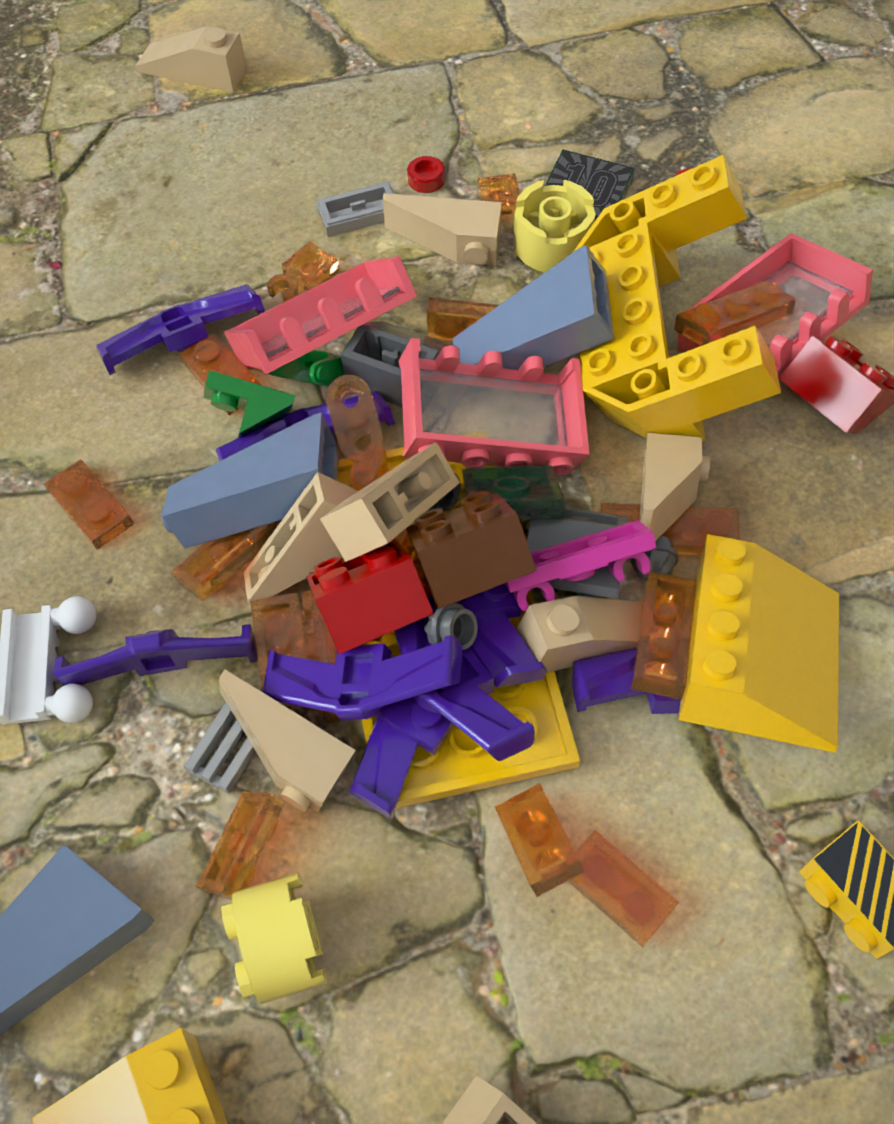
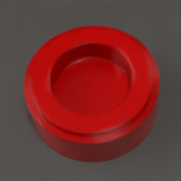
[407,156,445,193]

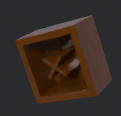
[406,491,537,609]

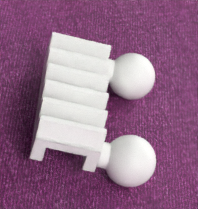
[0,596,97,725]

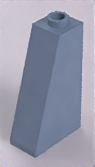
[453,245,614,394]
[161,412,339,549]
[0,845,155,1035]

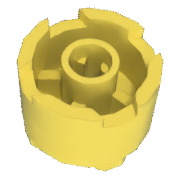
[513,180,596,274]
[221,872,328,1005]

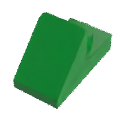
[204,370,296,438]

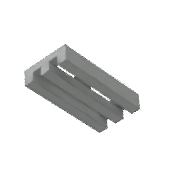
[316,181,394,237]
[184,703,256,794]

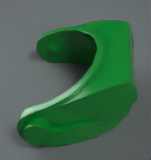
[267,350,344,388]

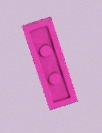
[504,520,657,611]

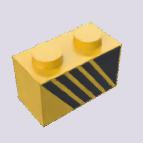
[799,820,894,959]

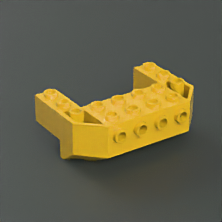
[573,155,781,442]

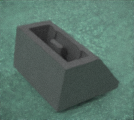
[341,321,451,414]
[527,506,628,599]

